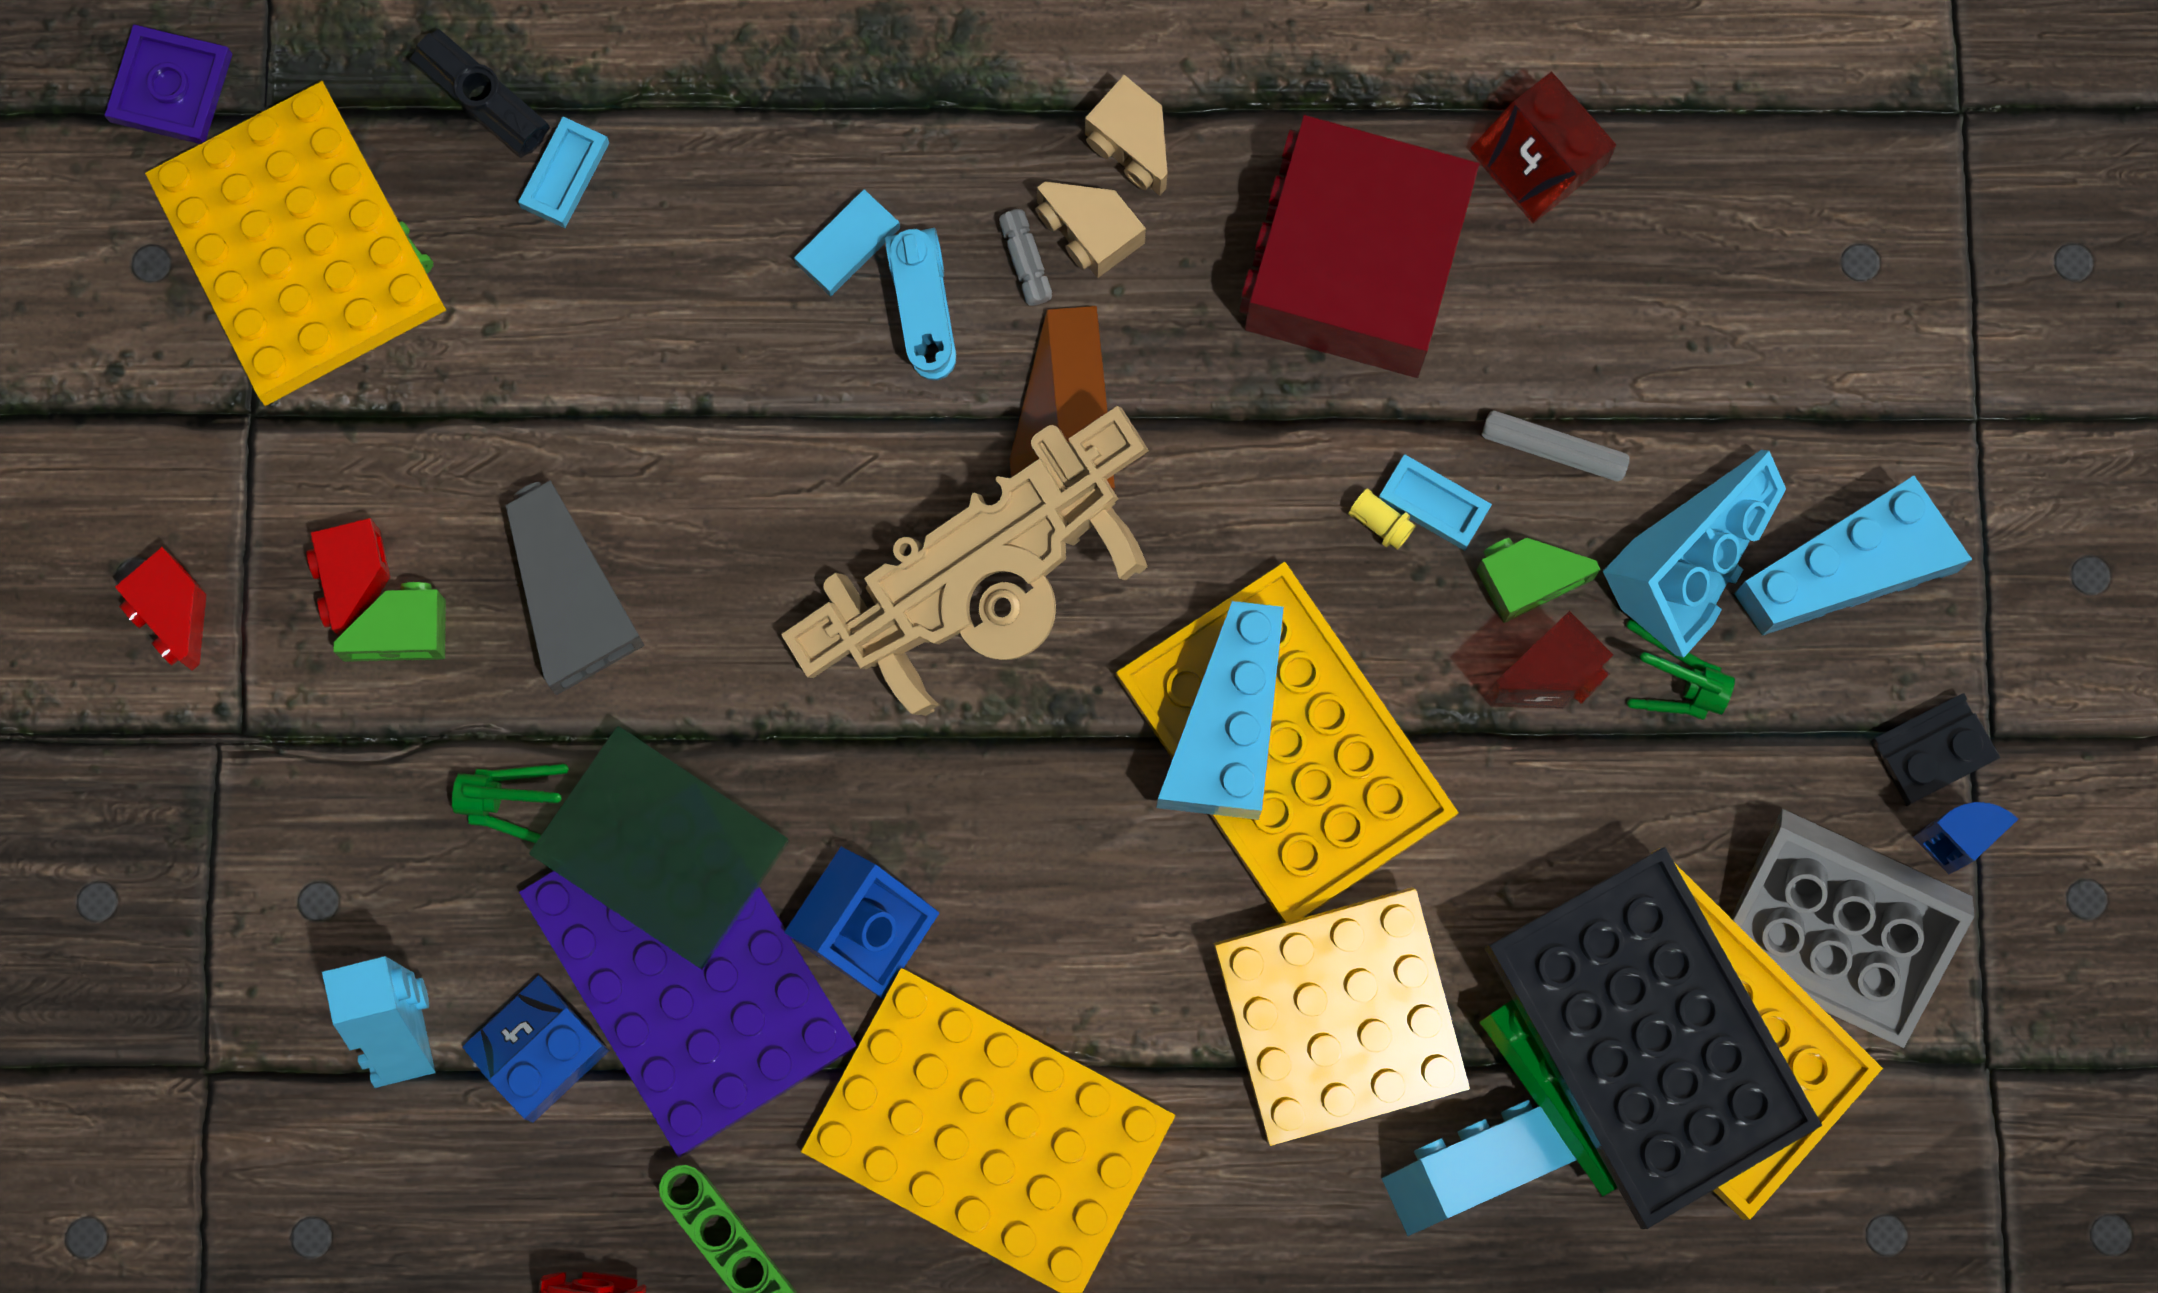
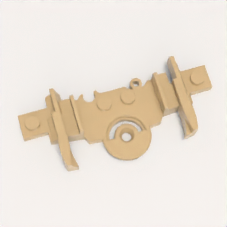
[781,406,1149,716]

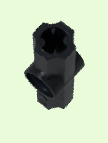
[410,29,550,158]

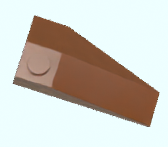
[1010,306,1115,492]

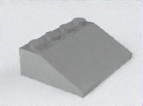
[1731,809,1974,1048]

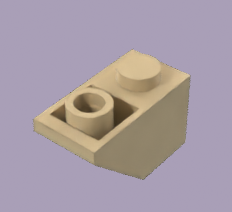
[1085,75,1167,196]
[1035,182,1146,278]

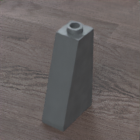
[506,480,645,695]

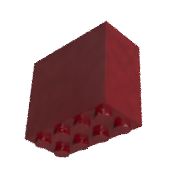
[1239,115,1480,378]

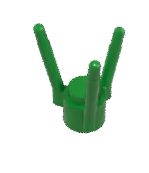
[1626,620,1735,720]
[452,764,569,845]

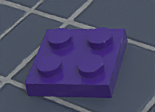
[105,24,233,144]

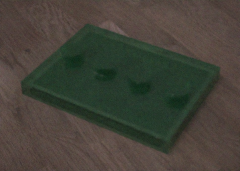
[529,726,790,970]

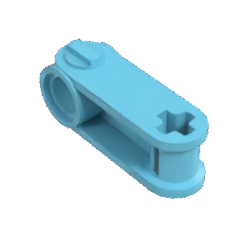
[885,228,956,380]

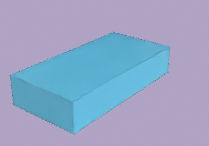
[518,117,609,228]
[794,190,900,297]
[1379,454,1492,551]

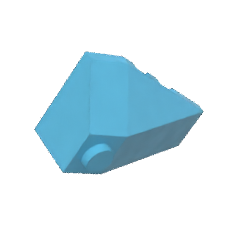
[1603,450,1786,658]

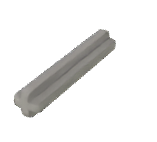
[1482,411,1630,481]

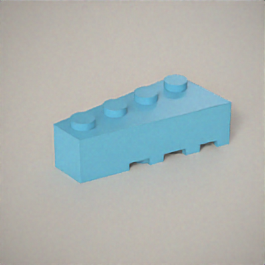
[1734,476,1972,636]
[1156,601,1284,820]

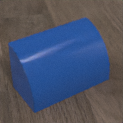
[1913,802,2018,874]

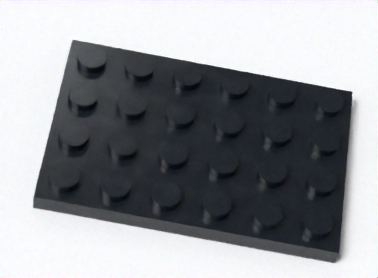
[1484,847,1822,1229]

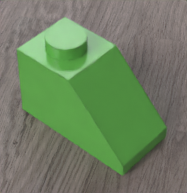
[1476,538,1601,623]
[334,582,446,662]

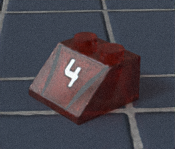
[1469,71,1617,224]
[1484,611,1613,708]

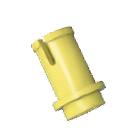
[1348,488,1416,550]

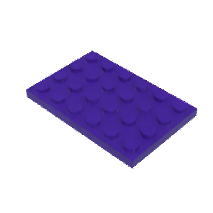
[519,784,857,1158]

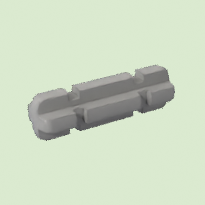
[999,209,1052,306]

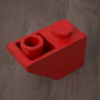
[307,518,391,636]
[115,547,207,671]

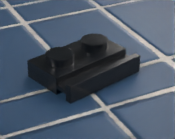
[1871,693,2001,806]

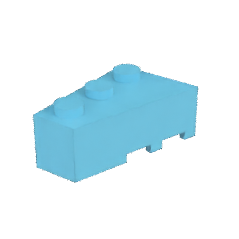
[322,956,436,1088]
[1382,1100,1576,1236]

